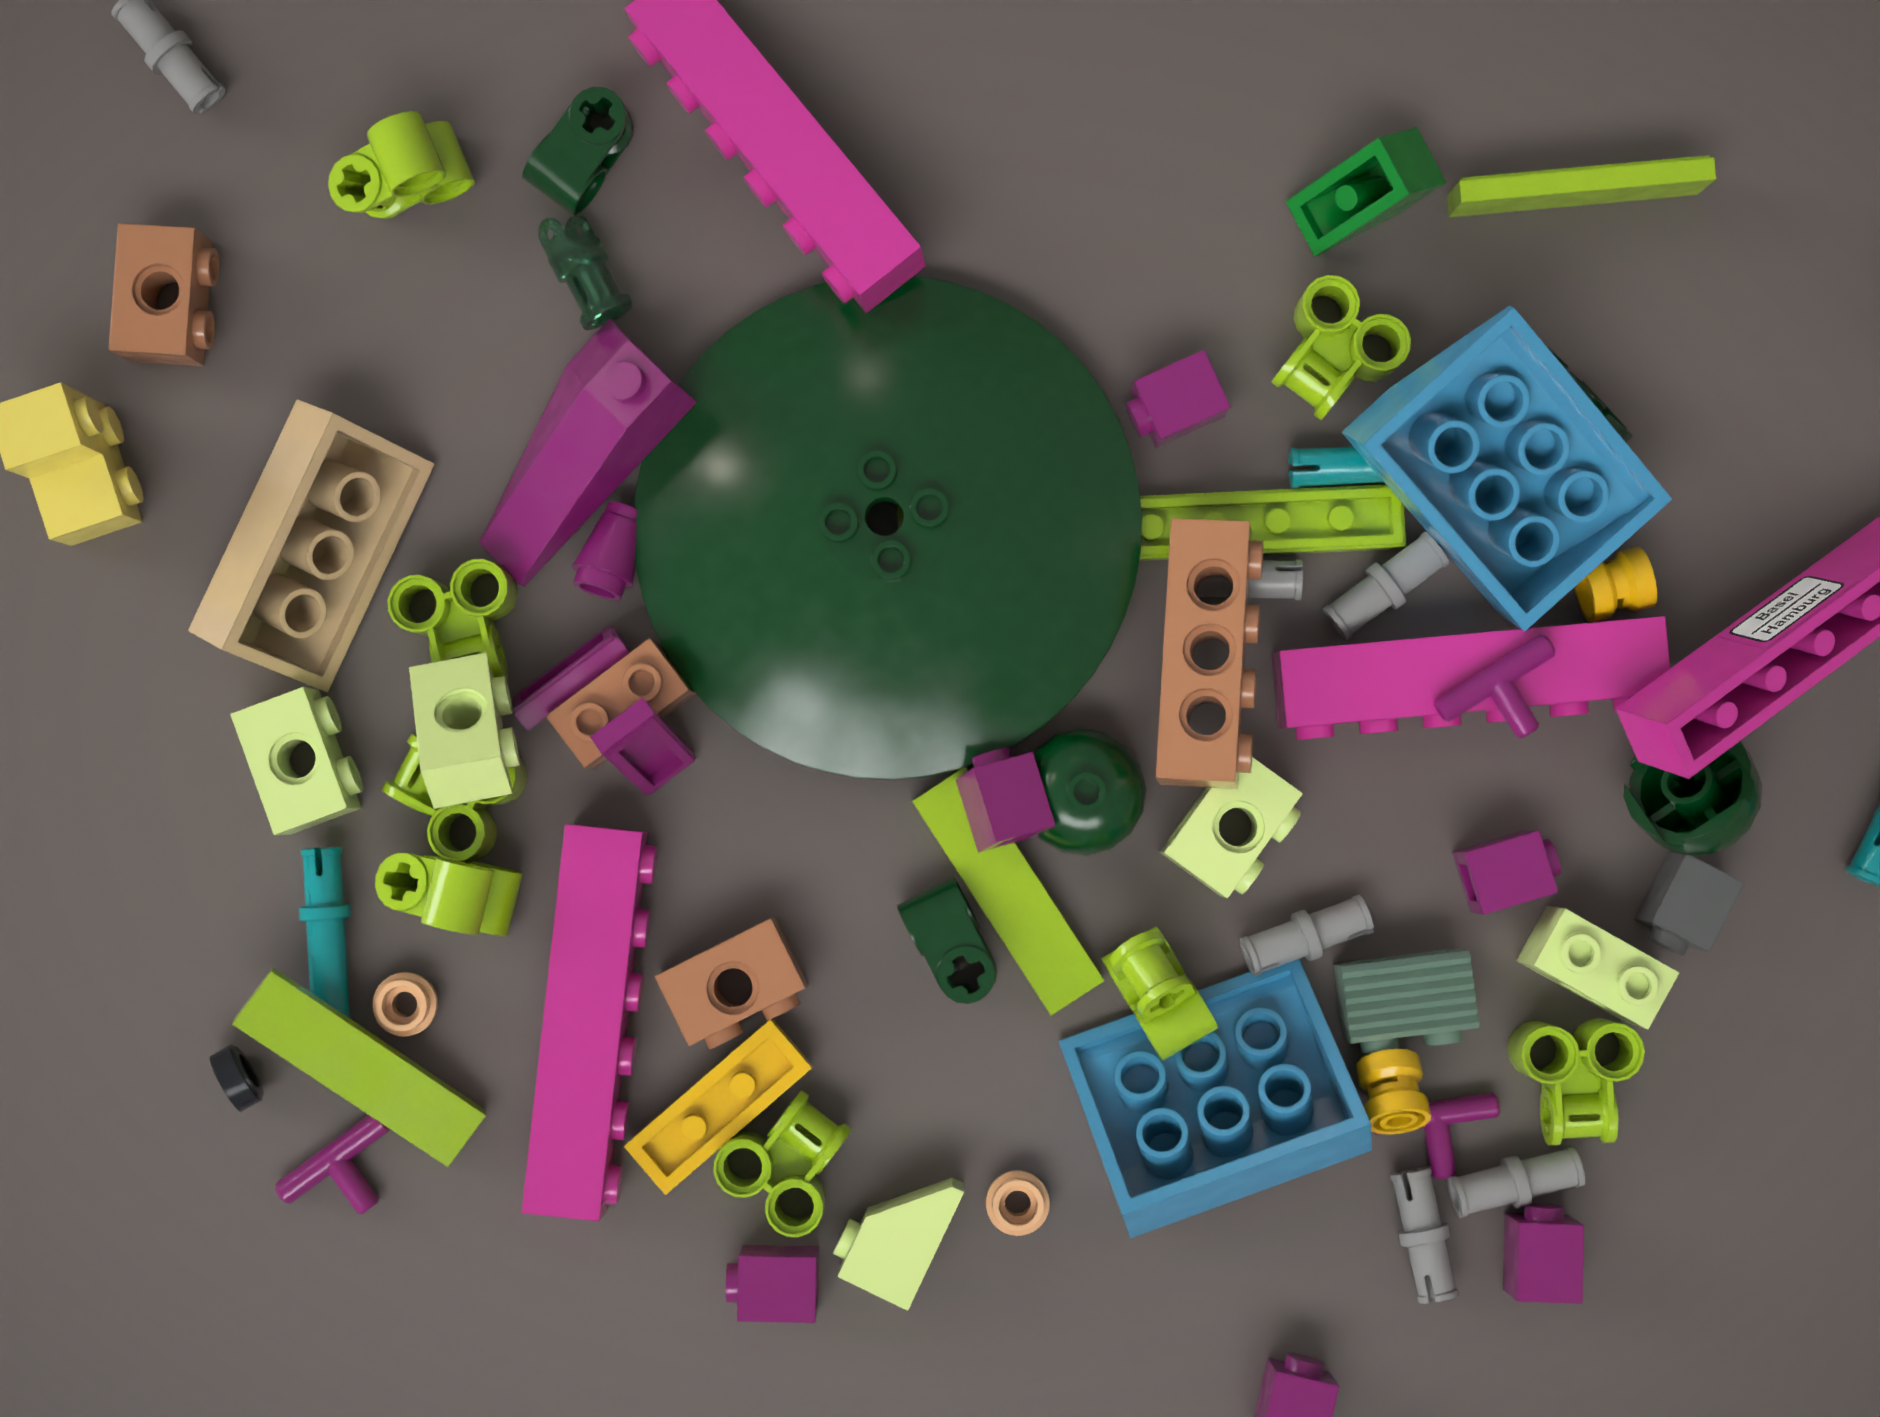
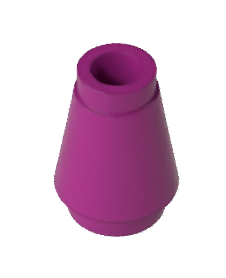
[572,501,637,601]

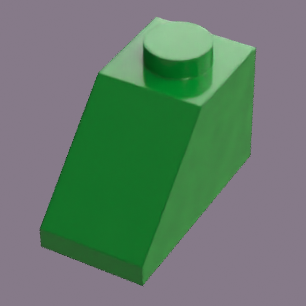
[1285,127,1447,257]

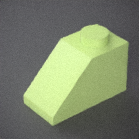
[833,1177,964,1311]

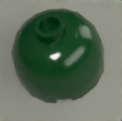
[1033,729,1147,856]
[1623,741,1762,855]

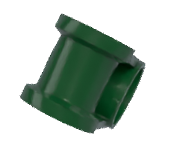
[522,87,633,216]
[897,876,997,1004]

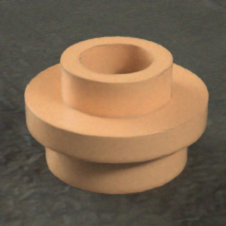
[372,972,438,1037]
[986,1170,1050,1236]

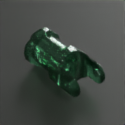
[538,216,633,330]

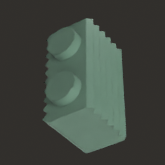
[1333,948,1480,1053]

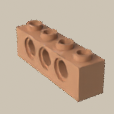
[1156,518,1263,789]

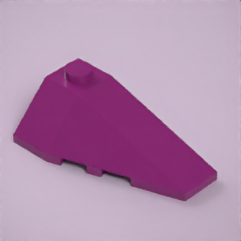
[479,319,697,587]

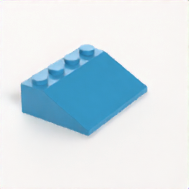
[1341,305,1672,632]
[1059,959,1372,1239]

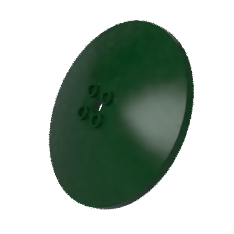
[634,275,1142,781]

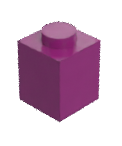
[1125,350,1231,448]
[956,748,1056,853]
[1452,830,1561,915]
[1503,1203,1584,1304]
[725,1245,820,1323]
[1254,1353,1340,1417]

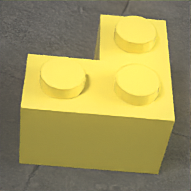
[0,382,144,546]

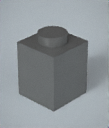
[1634,852,1744,956]

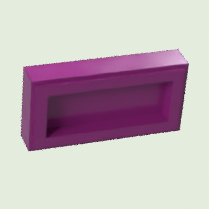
[512,625,630,731]
[590,698,697,796]

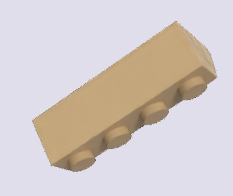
[188,399,435,693]

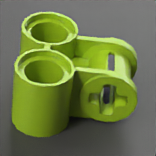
[328,111,475,219]
[1271,275,1411,420]
[387,559,518,679]
[381,733,527,861]
[375,853,523,936]
[1101,926,1218,1061]
[1507,1018,1645,1146]
[713,1089,852,1237]

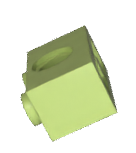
[409,652,520,809]
[230,687,363,835]
[1159,757,1303,899]
[1516,906,1679,1030]

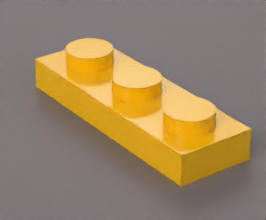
[624,1018,813,1195]

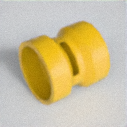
[1574,546,1657,623]
[1356,1049,1431,1135]

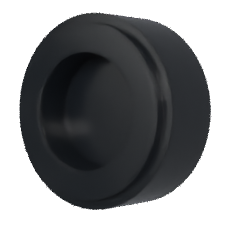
[209,1045,264,1112]

